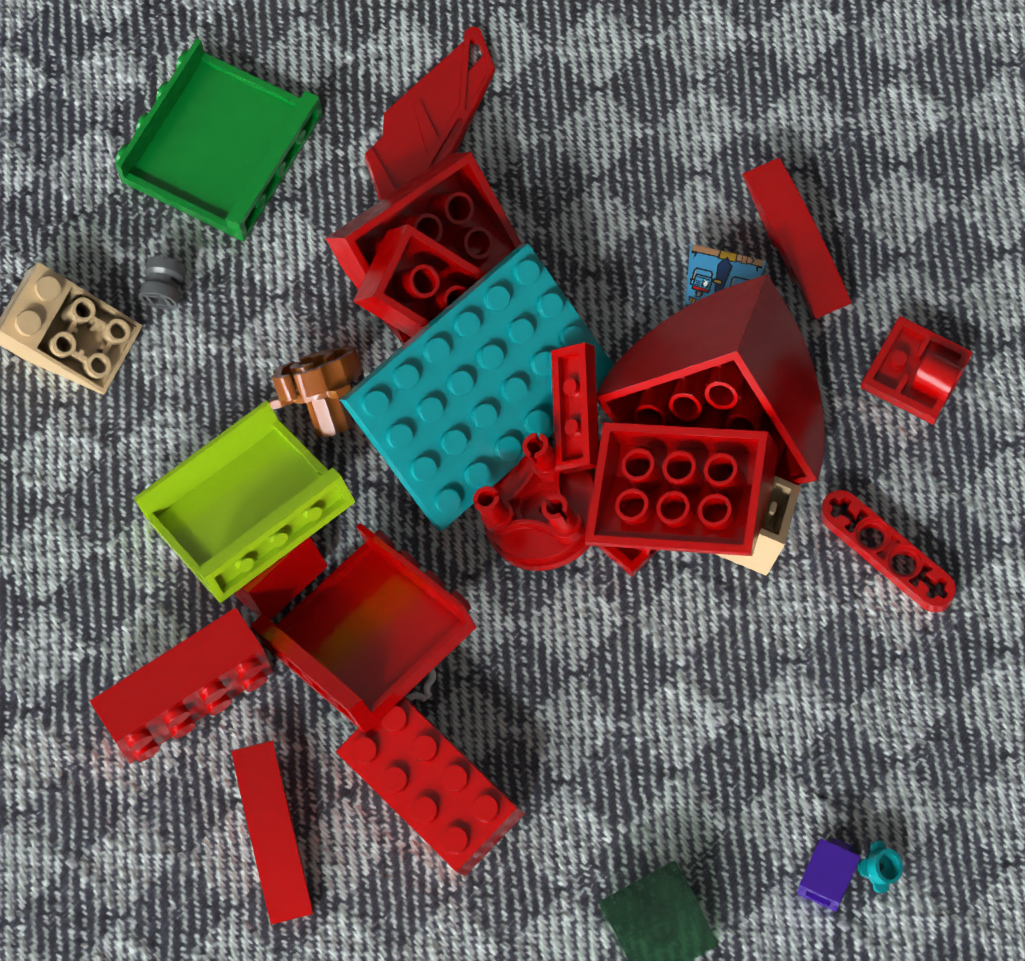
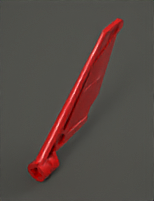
[365,26,495,201]

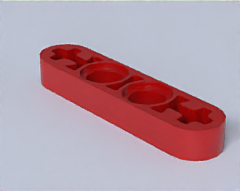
[821,490,956,613]

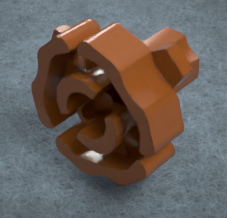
[269,346,363,438]

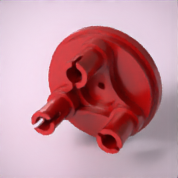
[473,433,595,571]

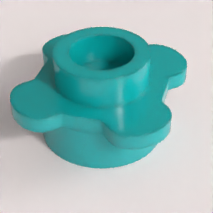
[858,841,903,894]

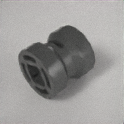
[138,256,187,310]

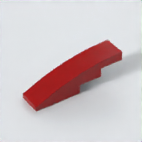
[742,157,852,320]
[231,740,313,925]

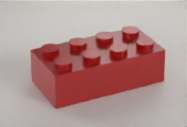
[353,224,487,337]
[89,607,273,764]
[336,696,525,876]

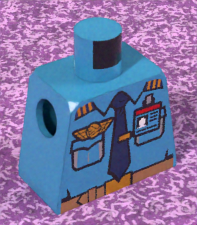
[685,244,767,307]

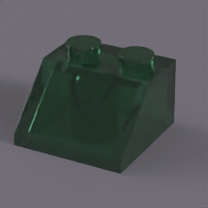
[598,861,717,961]

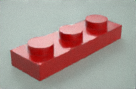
[551,342,599,474]

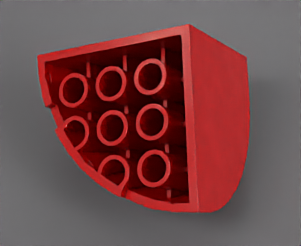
[597,274,825,485]

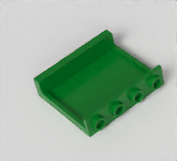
[115,38,323,242]

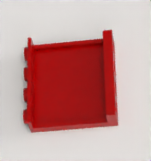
[250,523,477,733]

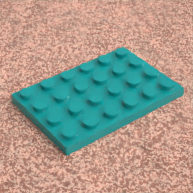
[340,243,614,531]

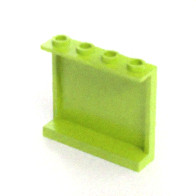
[133,400,355,603]

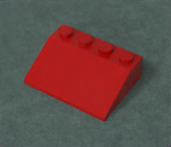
[325,152,522,343]
[585,422,778,556]

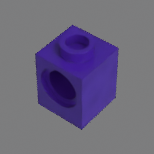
[797,838,861,912]

